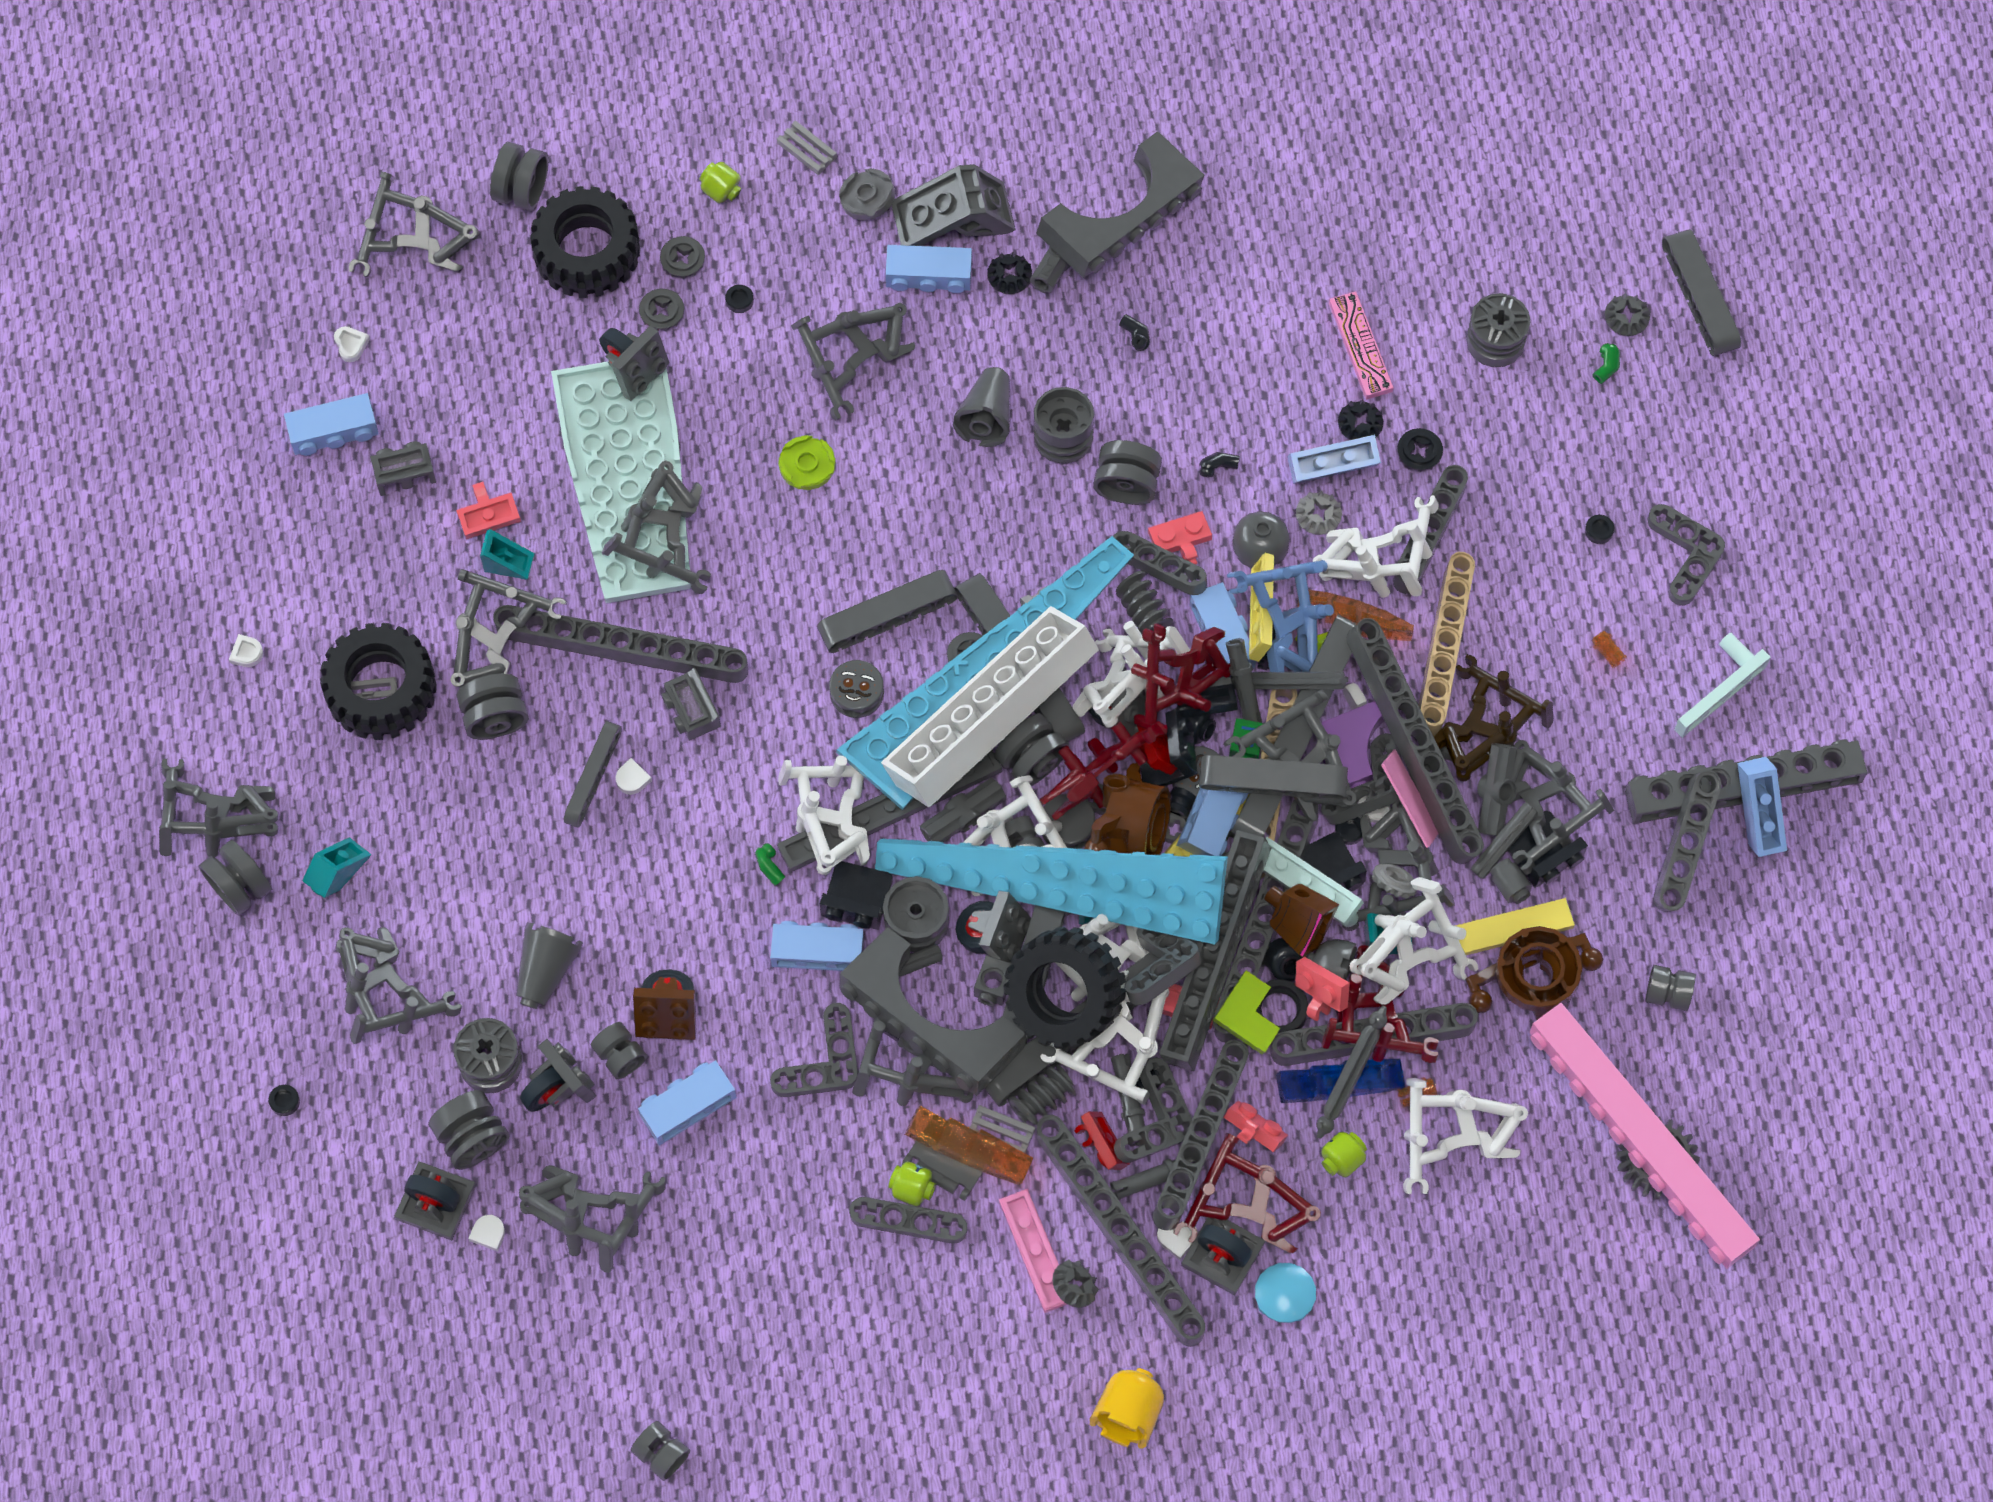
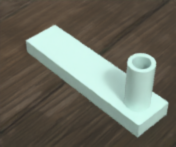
[1674,633,1771,738]
[1263,837,1364,927]

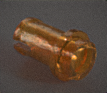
[1591,630,1627,668]
[1396,1077,1437,1108]

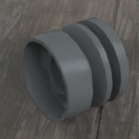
[1466,293,1531,367]
[1034,387,1094,463]
[454,1018,522,1093]
[428,1090,510,1170]

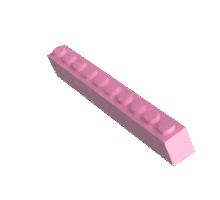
[1529,1003,1760,1269]

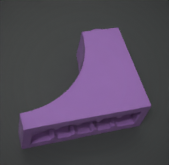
[1315,701,1400,788]

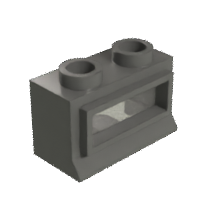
[370,441,436,496]
[661,668,721,741]

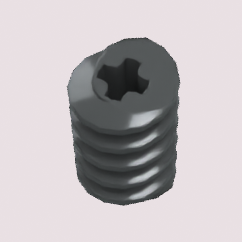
[1116,571,1173,634]
[1008,1063,1077,1125]

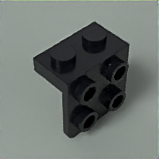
[1141,709,1198,787]
[1508,811,1588,888]
[1303,832,1367,892]
[820,861,893,930]

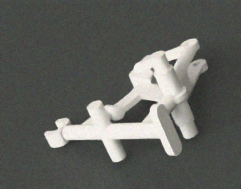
[1313,495,1439,598]
[1073,621,1190,728]
[778,756,870,875]
[963,775,1067,896]
[1350,877,1478,1004]
[1055,914,1157,1021]
[1040,970,1169,1105]
[1403,1078,1528,1194]

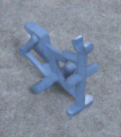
[1227,560,1334,672]

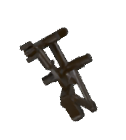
[1434,654,1554,782]

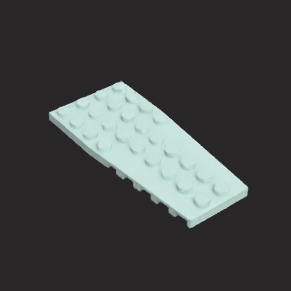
[551,361,691,603]

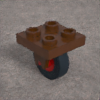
[633,969,697,1040]

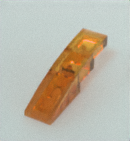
[1297,589,1414,641]
[904,1106,1033,1185]

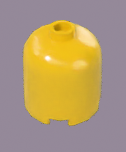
[1089,1368,1164,1449]

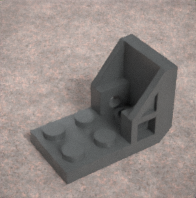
[892,164,1016,246]

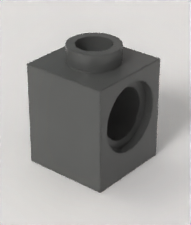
[974,955,1012,1007]

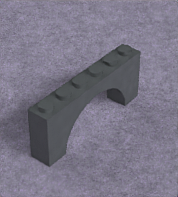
[1036,131,1205,278]
[839,927,1026,1096]

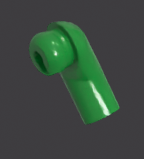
[1593,343,1620,384]
[755,843,786,886]

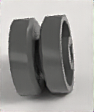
[490,141,549,211]
[1093,440,1162,505]
[456,673,529,740]
[994,713,1070,786]
[198,839,273,916]
[883,876,949,952]

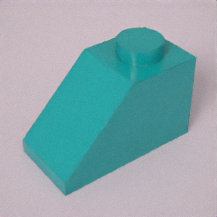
[302,837,371,898]

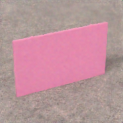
[1381,749,1439,848]

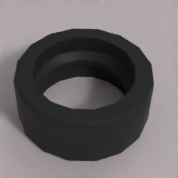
[1256,979,1308,1034]

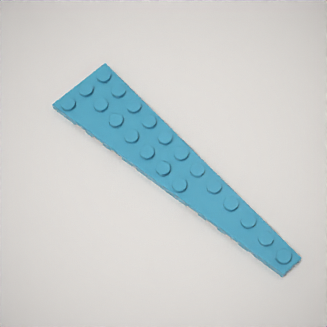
[836,536,1134,810]
[875,839,1228,945]

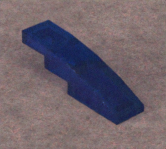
[1276,1058,1406,1103]

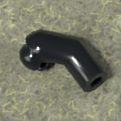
[1119,314,1150,351]
[1199,452,1240,477]

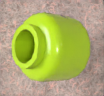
[699,162,742,203]
[1321,1132,1367,1177]
[888,1161,936,1206]

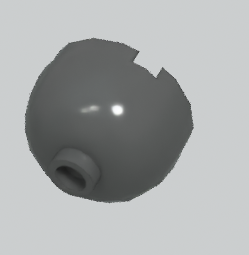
[1232,511,1290,568]
[1307,939,1357,981]

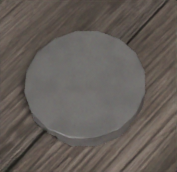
[839,168,895,221]

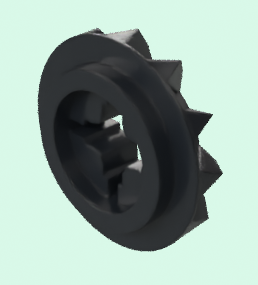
[987,252,1032,294]
[1338,399,1384,440]
[1397,428,1443,472]

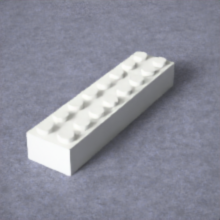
[881,606,1099,807]

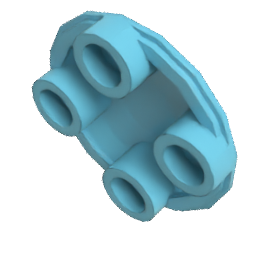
[1255,1263,1316,1323]

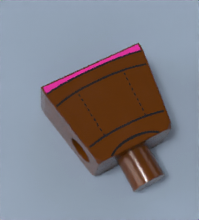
[1264,884,1339,958]

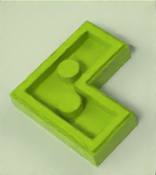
[1212,970,1280,1055]

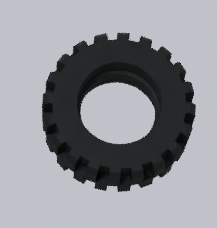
[530,186,640,298]
[320,623,437,740]
[1003,927,1126,1049]

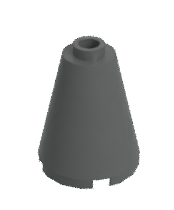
[953,367,1010,447]
[516,922,583,1009]

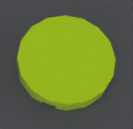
[778,435,836,490]

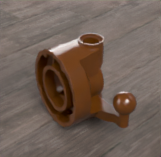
[1084,763,1171,855]
[1465,926,1604,1020]

